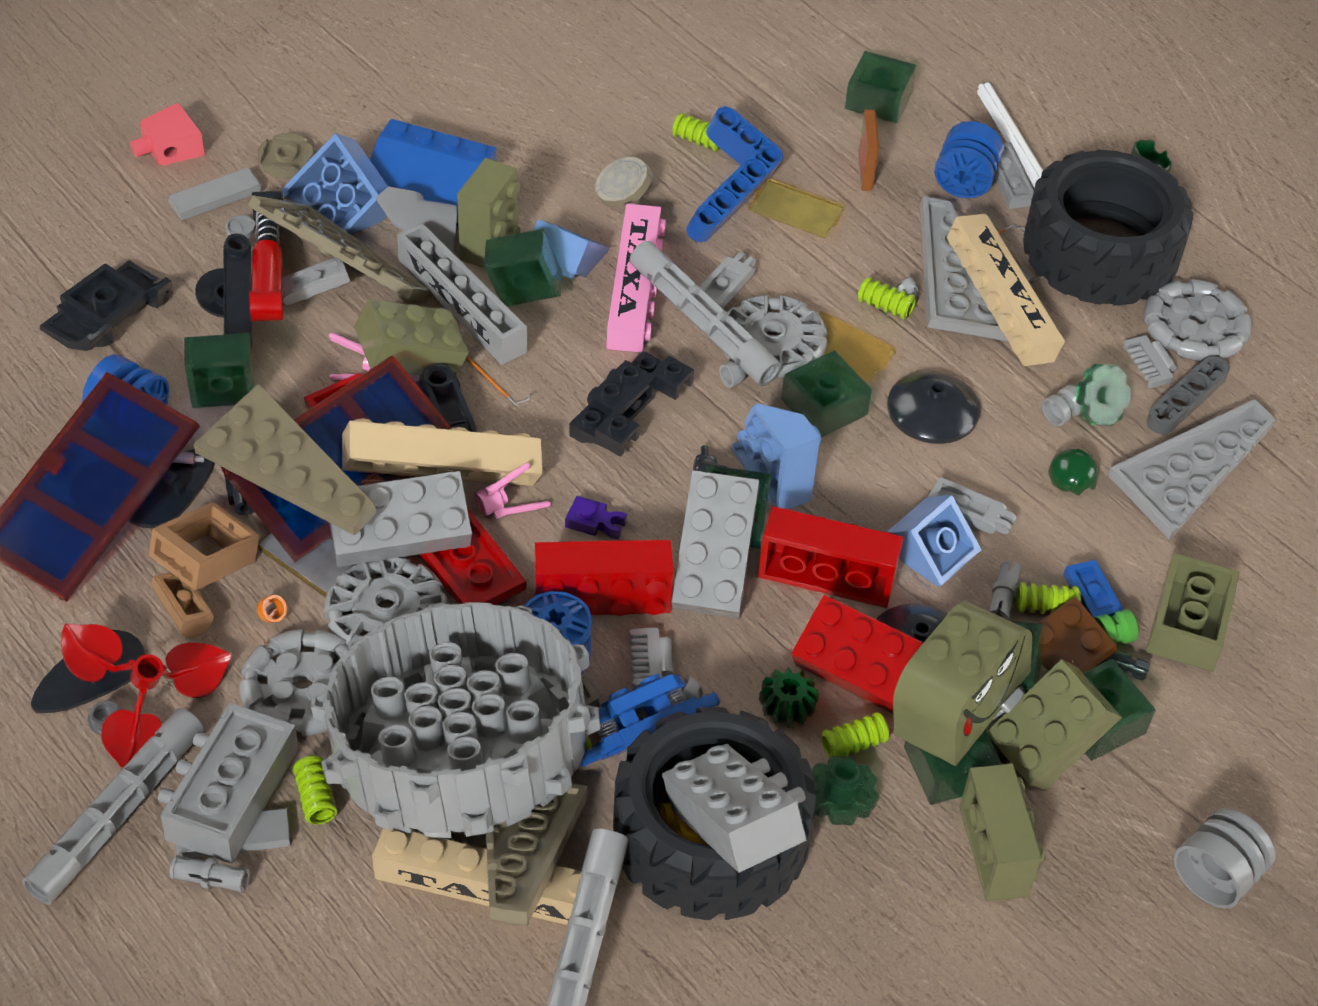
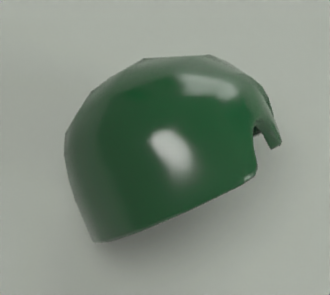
[1131,140,1172,172]
[1048,449,1098,495]

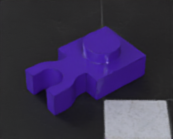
[565,496,627,540]

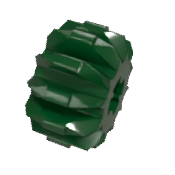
[759,666,819,728]

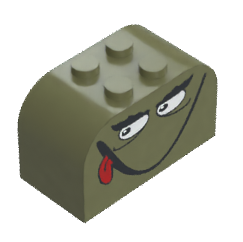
[893,601,1032,766]

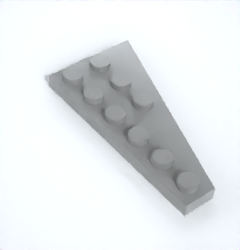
[919,196,1008,341]
[1108,399,1275,540]

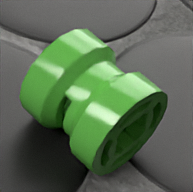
[1094,609,1139,644]

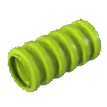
[672,113,721,152]
[858,277,916,320]
[1016,582,1081,614]
[821,712,890,761]
[293,756,337,825]

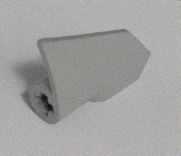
[376,186,457,253]

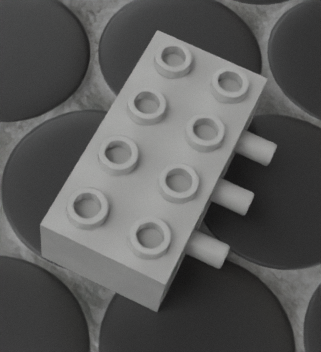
[158,703,298,864]
[662,744,806,873]

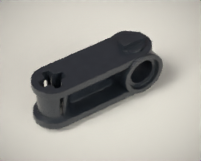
[416,363,477,432]

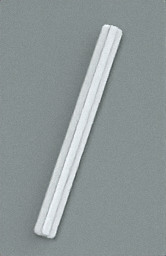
[977,82,1043,188]

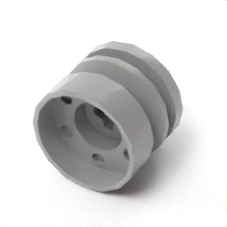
[1173,808,1276,909]

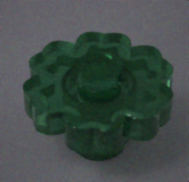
[1075,363,1131,426]
[812,756,879,825]

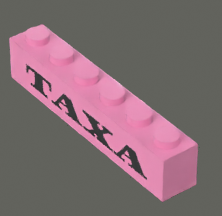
[607,204,666,352]

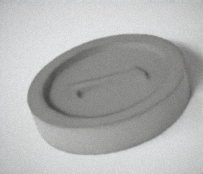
[225,215,256,238]

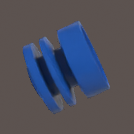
[934,121,1004,198]
[82,354,170,437]
[525,591,592,675]

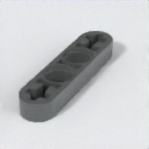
[1147,356,1229,434]

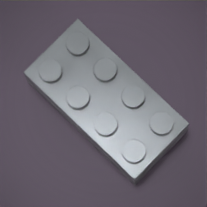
[672,470,759,619]
[329,471,472,567]

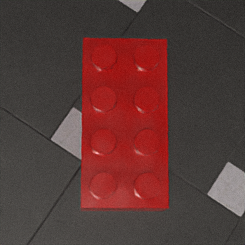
[758,506,904,608]
[535,540,674,616]
[791,594,923,714]

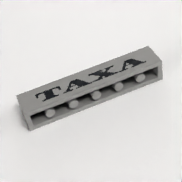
[397,223,527,365]

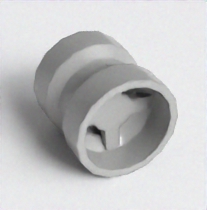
[1042,385,1086,426]

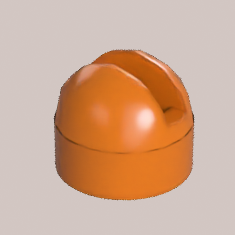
[256,595,287,623]

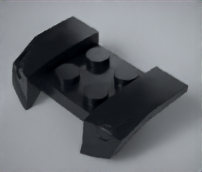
[40,261,172,351]

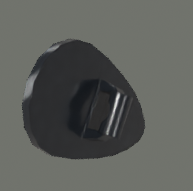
[121,449,213,528]
[31,630,145,714]

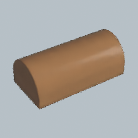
[151,572,214,638]

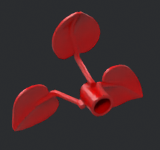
[61,623,232,769]

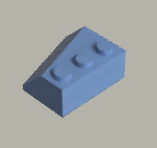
[730,403,821,509]

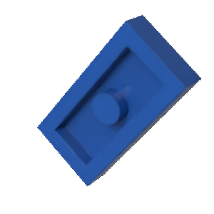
[1063,560,1124,618]

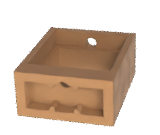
[148,502,260,591]

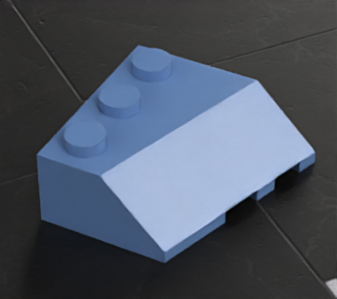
[282,133,388,235]

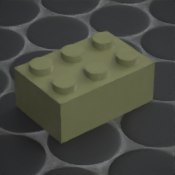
[457,158,520,271]
[354,299,469,376]
[1146,553,1240,672]
[986,659,1122,790]
[959,763,1044,901]

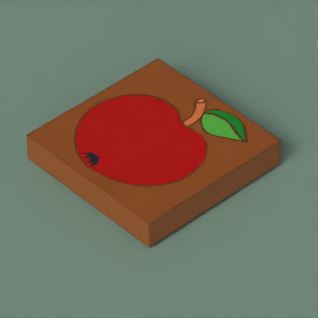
[858,110,879,191]

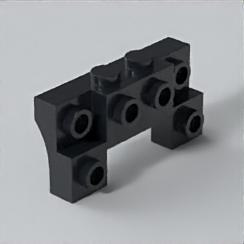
[569,351,694,457]

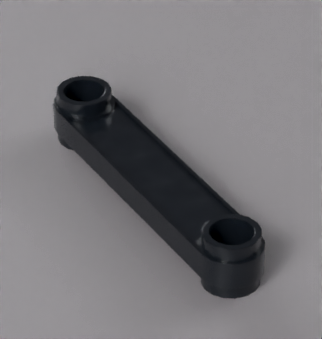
[223,233,252,365]

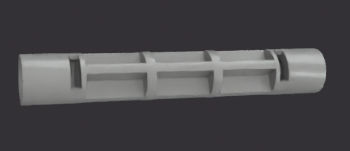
[630,241,781,386]
[22,708,204,905]
[546,829,629,1006]

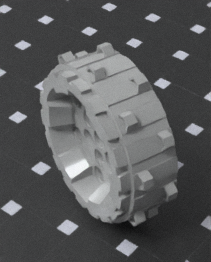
[311,602,600,838]

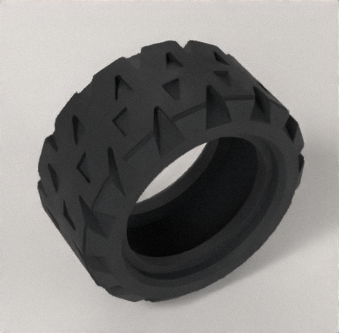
[1023,149,1193,306]
[613,707,817,920]

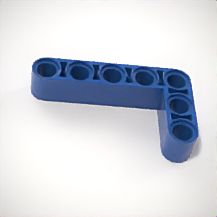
[686,106,783,243]

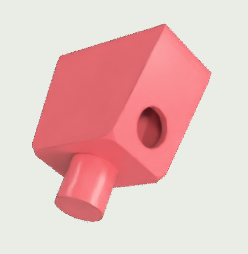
[130,103,205,165]

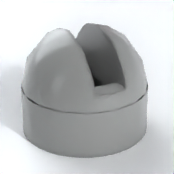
[896,276,918,297]
[719,361,746,388]
[673,675,703,702]

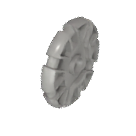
[1144,279,1252,361]
[722,295,828,379]
[324,557,448,647]
[239,629,349,736]

